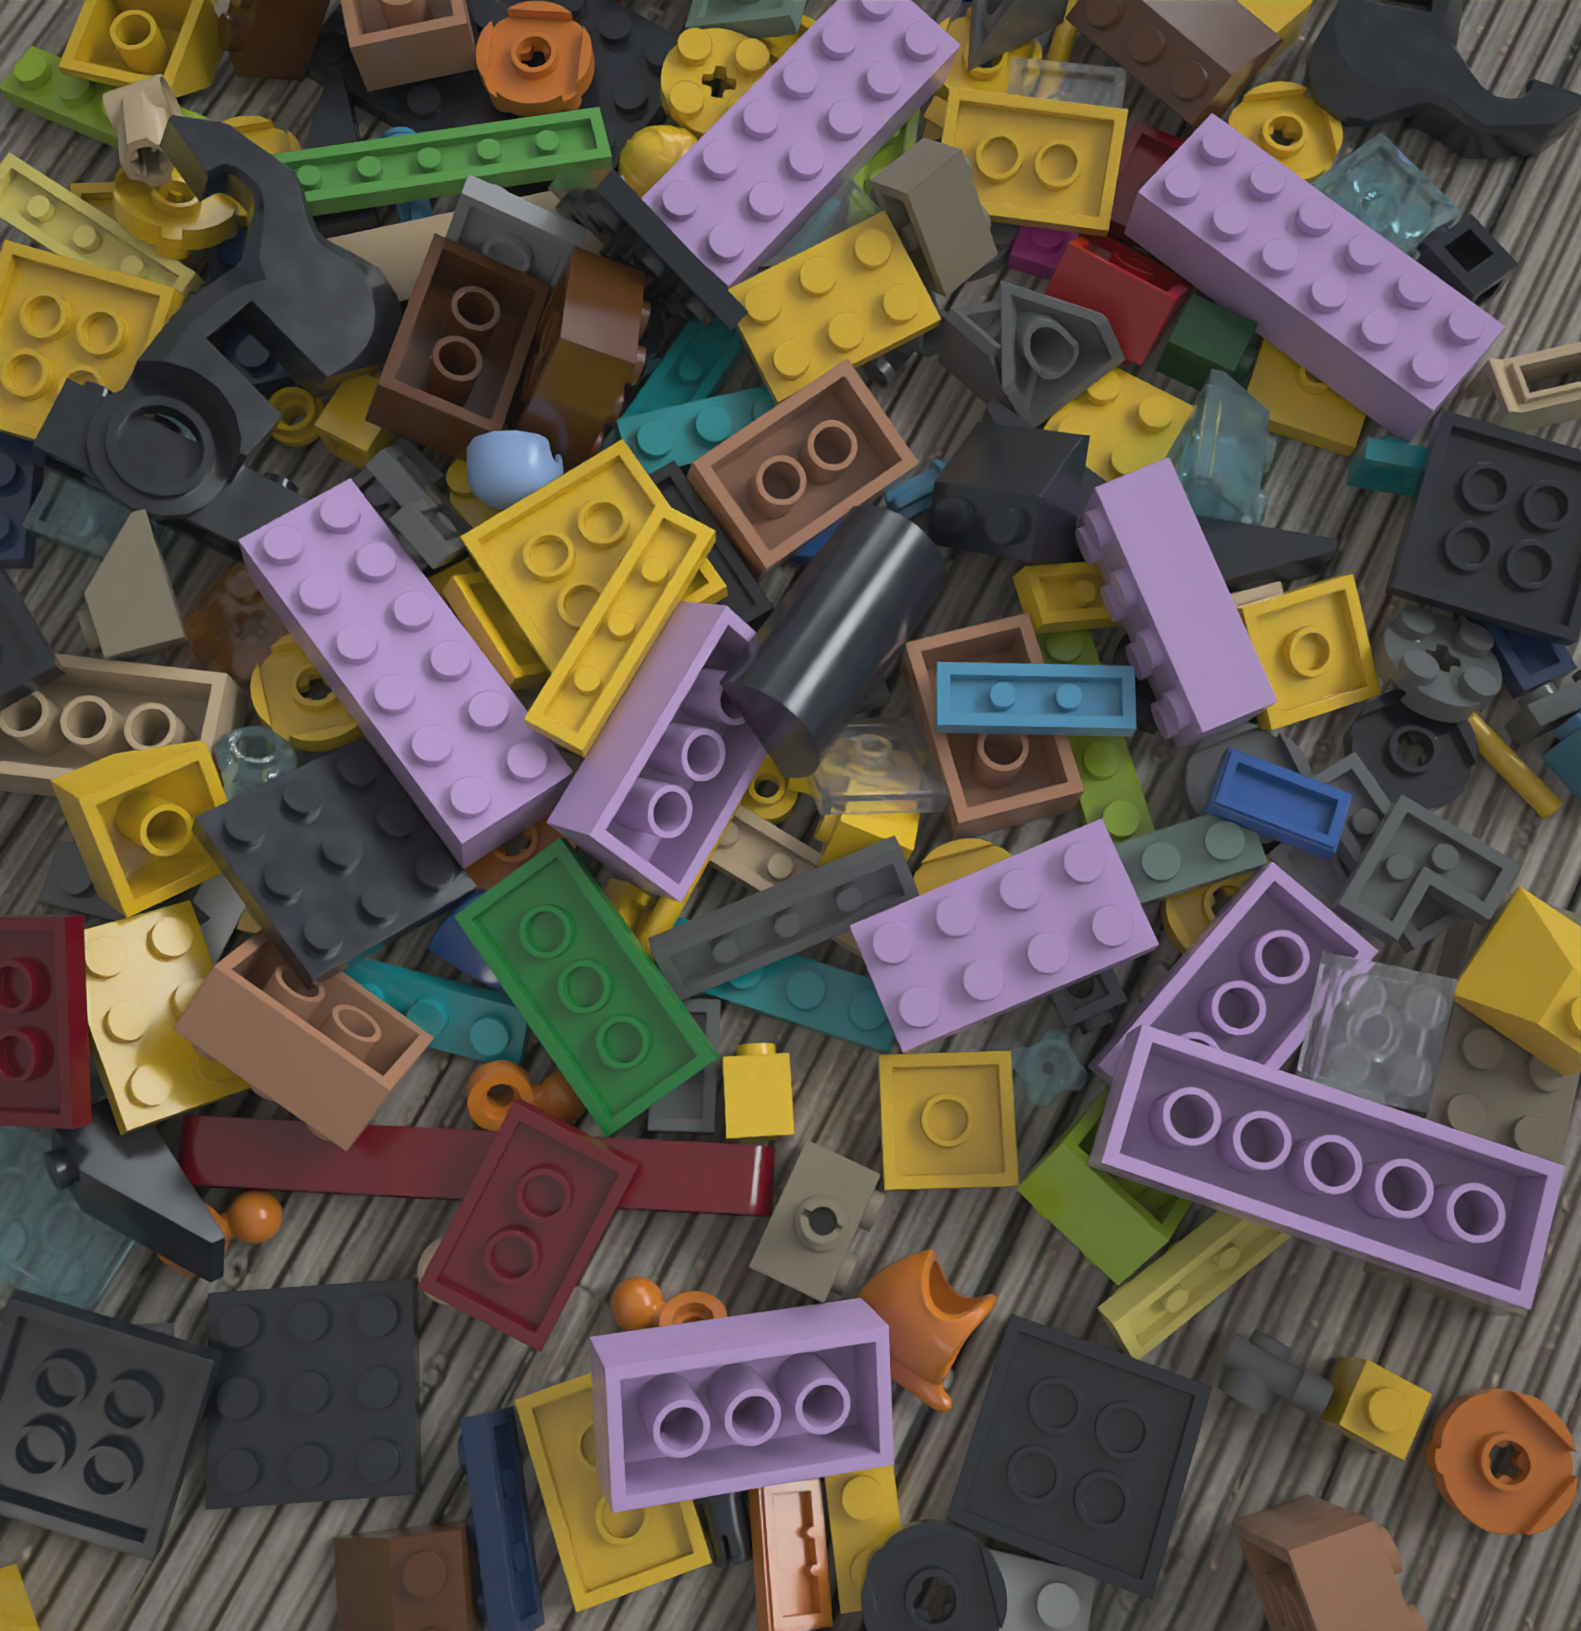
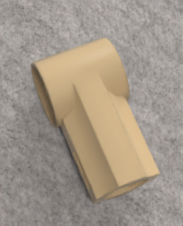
[102,74,183,188]

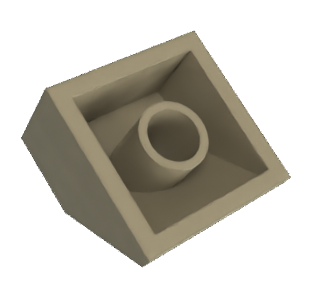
[78,509,190,661]

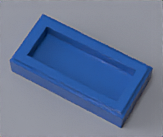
[1203,747,1353,859]

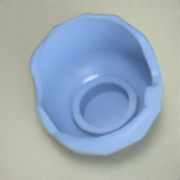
[467,430,564,511]

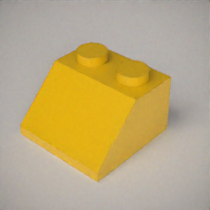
[58,0,224,98]
[50,740,228,918]

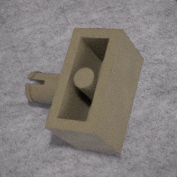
[869,138,998,297]
[749,1140,886,1303]

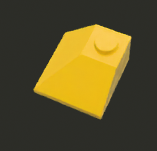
[1446,886,1581,1076]

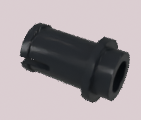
[694,1490,753,1568]

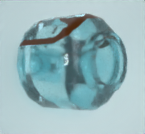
[211,726,297,801]

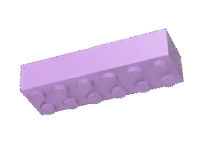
[641,0,961,289]
[1124,113,1506,444]
[238,478,574,870]
[1087,1024,1565,1310]

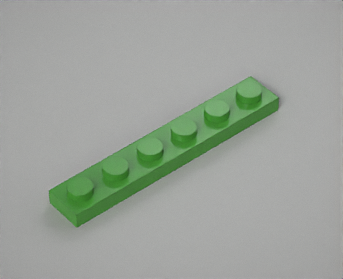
[271,107,612,216]

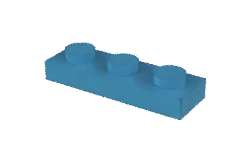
[935,662,1137,737]

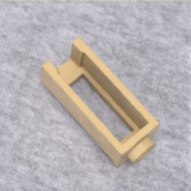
[1466,342,1581,432]

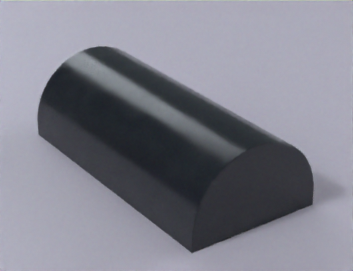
[719,505,947,778]

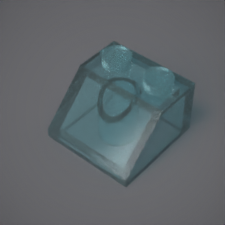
[1177,369,1276,526]

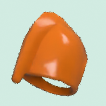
[856,1249,998,1413]

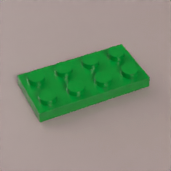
[454,838,720,1138]

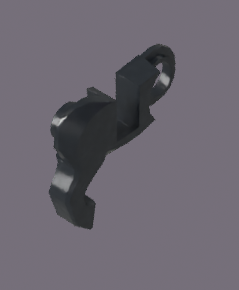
[1304,0,1581,159]
[85,115,403,520]

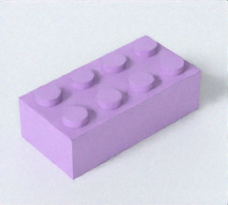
[1075,457,1278,750]
[546,601,767,903]
[849,818,1159,1053]
[1087,862,1378,1087]
[589,1298,894,1513]

